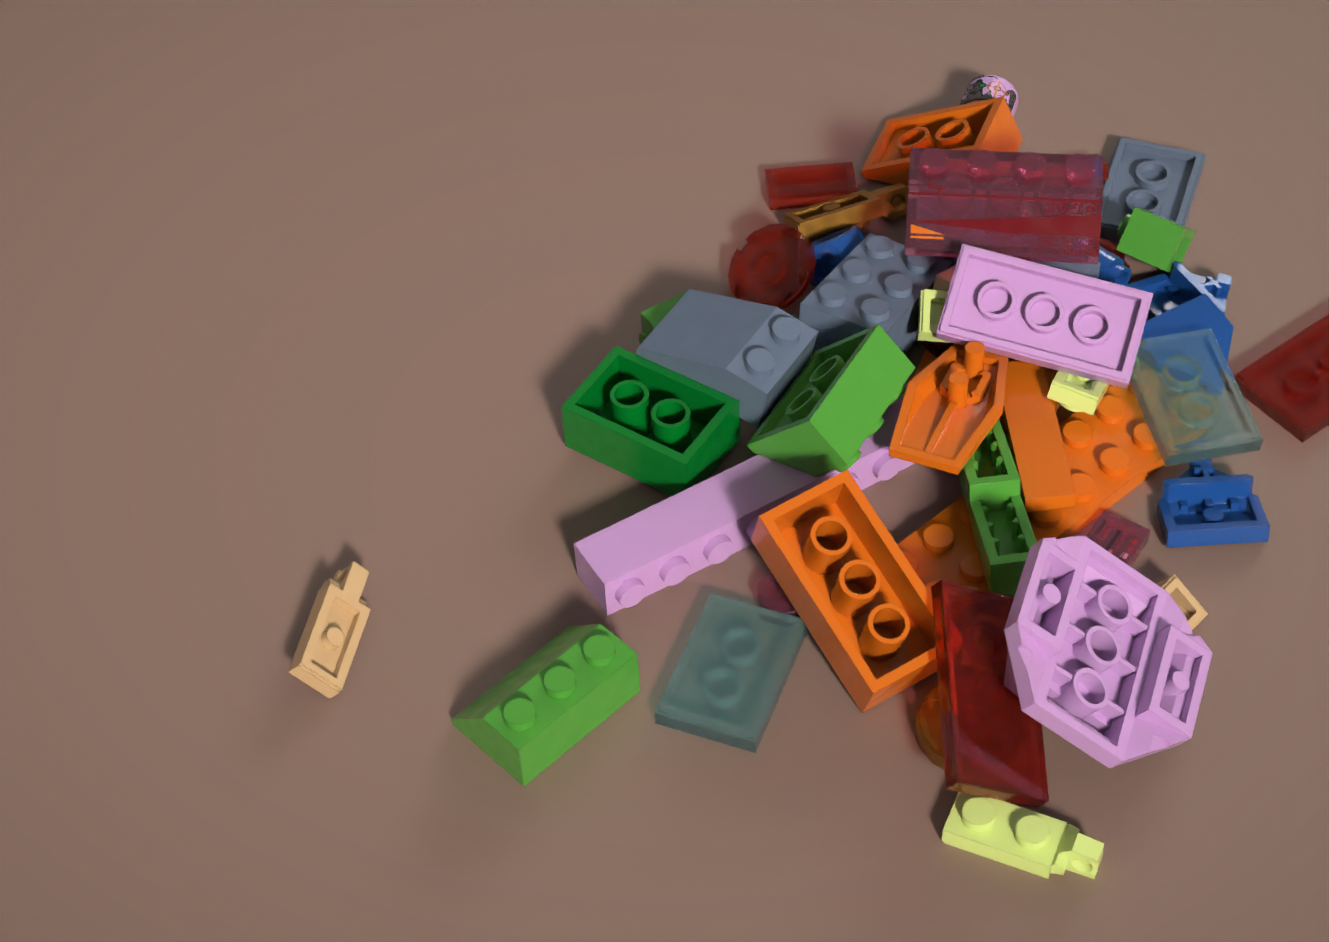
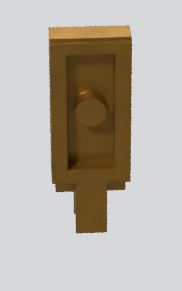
[782,183,911,243]

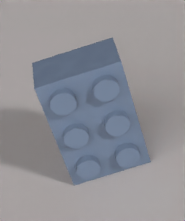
[799,233,953,354]

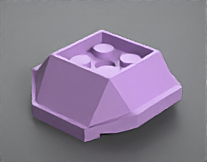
[1003,536,1213,769]

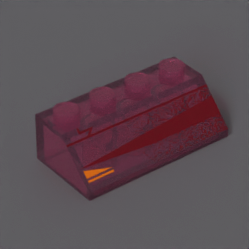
[905,148,1103,264]

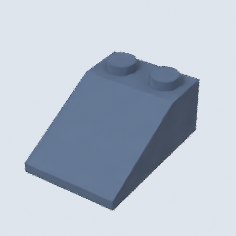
[636,289,819,428]

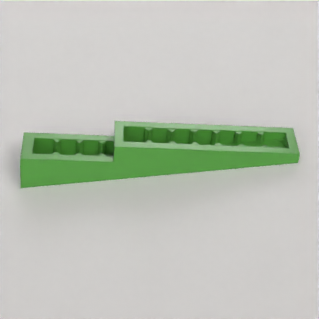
[958,419,1037,598]

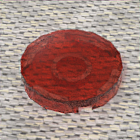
[728,224,816,309]

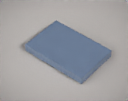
[1092,137,1206,241]

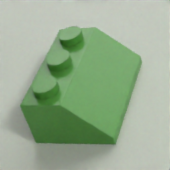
[747,324,916,477]
[452,624,641,786]

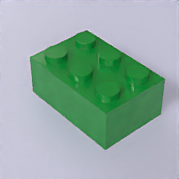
[561,346,740,496]

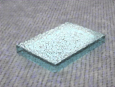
[1129,328,1263,466]
[655,593,808,753]

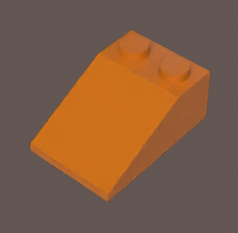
[861,96,1023,196]

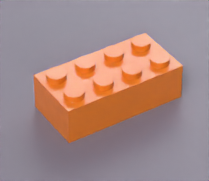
[751,469,963,713]

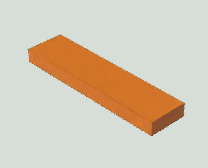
[1003,360,1076,512]

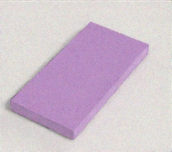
[936,244,1153,389]

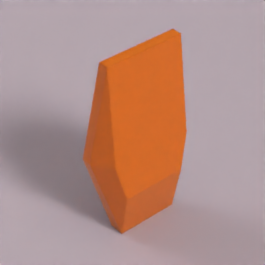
[889,341,1009,475]

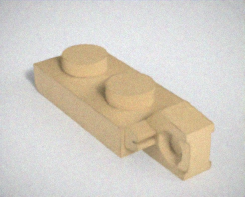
[288,561,371,699]

